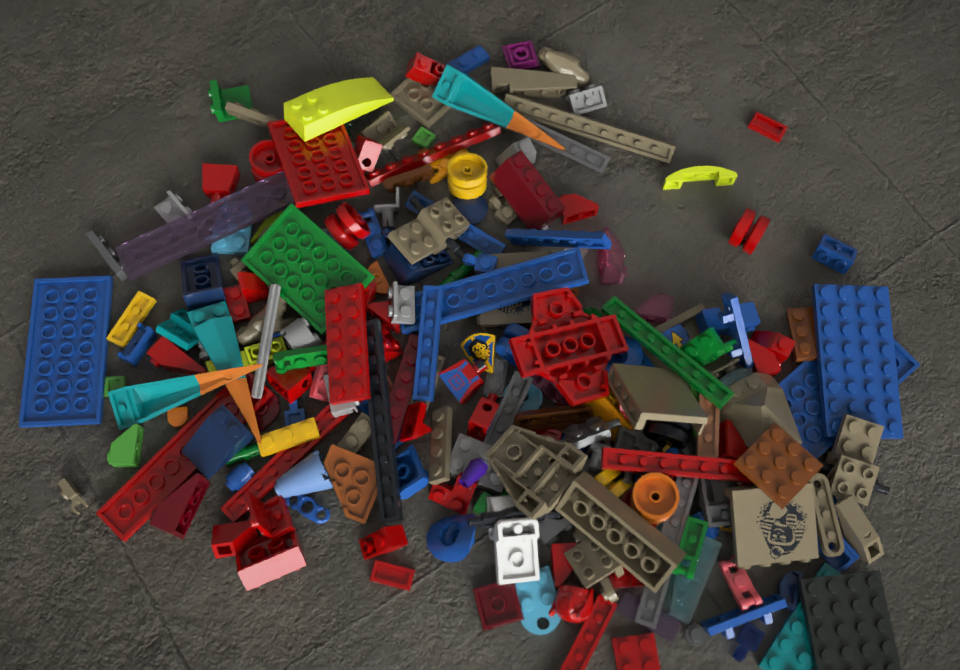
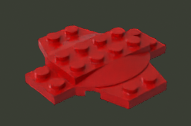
[508,287,629,407]

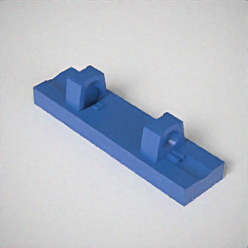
[717,292,754,369]
[700,593,787,640]

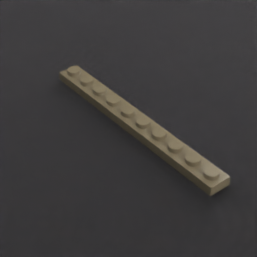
[504,93,676,164]

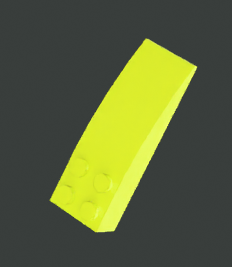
[283,77,394,142]

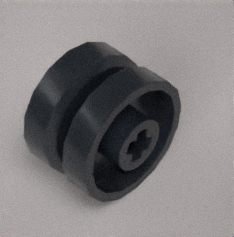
[643,420,692,449]

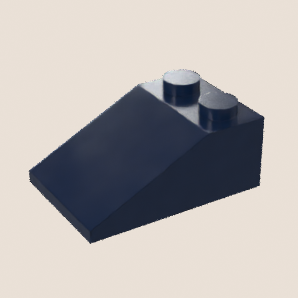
[180,253,227,312]
[181,404,254,480]

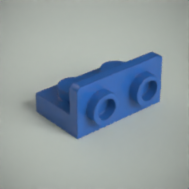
[812,233,858,274]

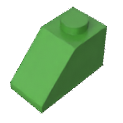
[107,424,144,468]

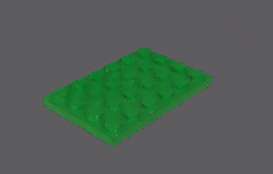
[241,203,375,335]

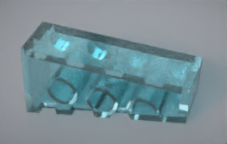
[668,536,722,625]

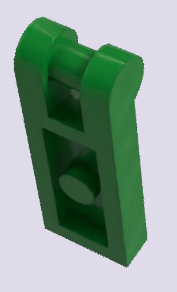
[273,345,328,374]
[672,516,709,580]

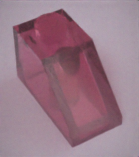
[634,293,674,324]

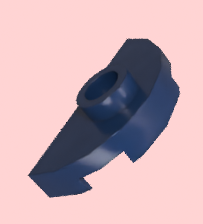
[777,570,804,612]

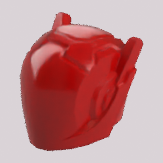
[548,585,593,623]

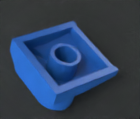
[396,444,429,499]

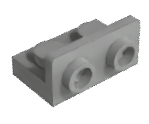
[565,84,607,115]
[154,190,195,235]
[387,281,415,324]

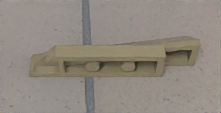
[491,67,577,98]

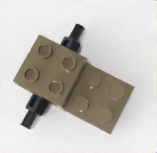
[387,196,470,265]
[817,414,890,506]

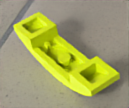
[662,166,738,190]

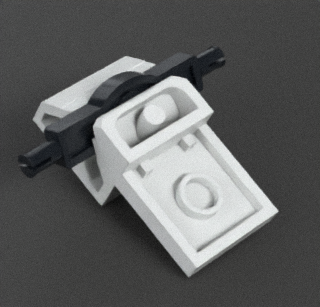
[467,495,560,585]

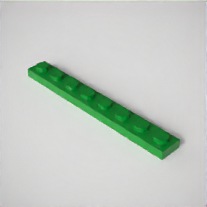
[601,296,734,409]

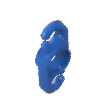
[285,494,331,524]

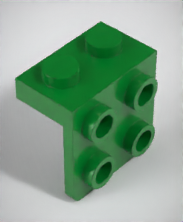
[208,80,253,123]
[680,327,737,367]

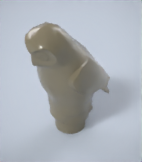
[538,47,590,87]
[236,296,296,346]

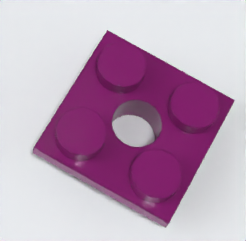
[502,40,540,70]

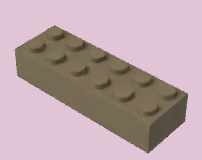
[555,471,686,593]

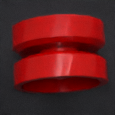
[249,139,286,187]
[324,202,371,250]
[727,207,771,255]

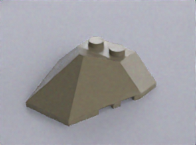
[719,372,802,449]
[485,425,588,520]

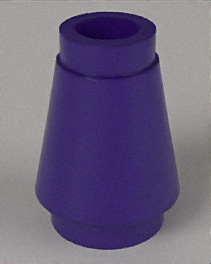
[459,457,488,488]

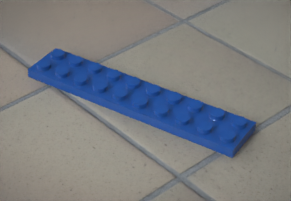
[400,246,589,335]

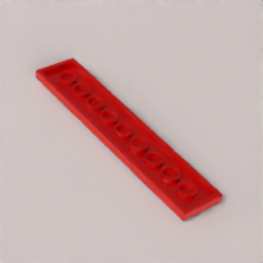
[96,372,274,542]

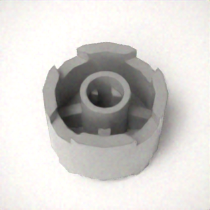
[279,317,322,350]

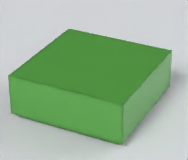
[411,126,436,149]
[104,376,127,397]

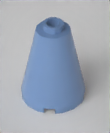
[274,450,333,498]

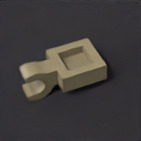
[488,195,518,228]
[57,478,89,515]

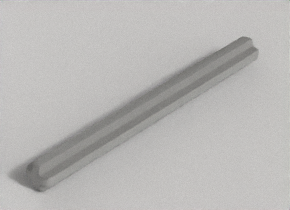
[251,284,281,399]

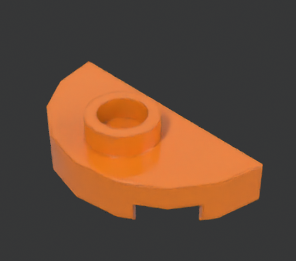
[368,261,390,296]

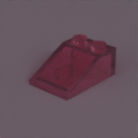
[596,227,628,285]

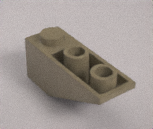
[835,494,884,564]

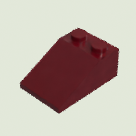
[149,473,211,540]

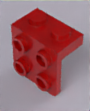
[244,490,295,541]

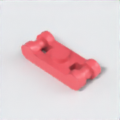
[718,556,762,611]

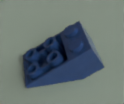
[383,243,454,286]

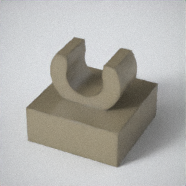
[229,257,253,283]

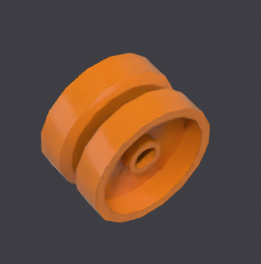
[630,473,679,524]

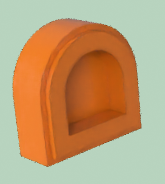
[167,406,189,428]

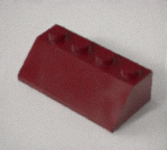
[489,150,565,230]

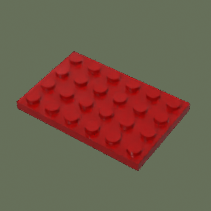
[267,119,370,208]

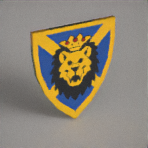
[460,333,496,373]

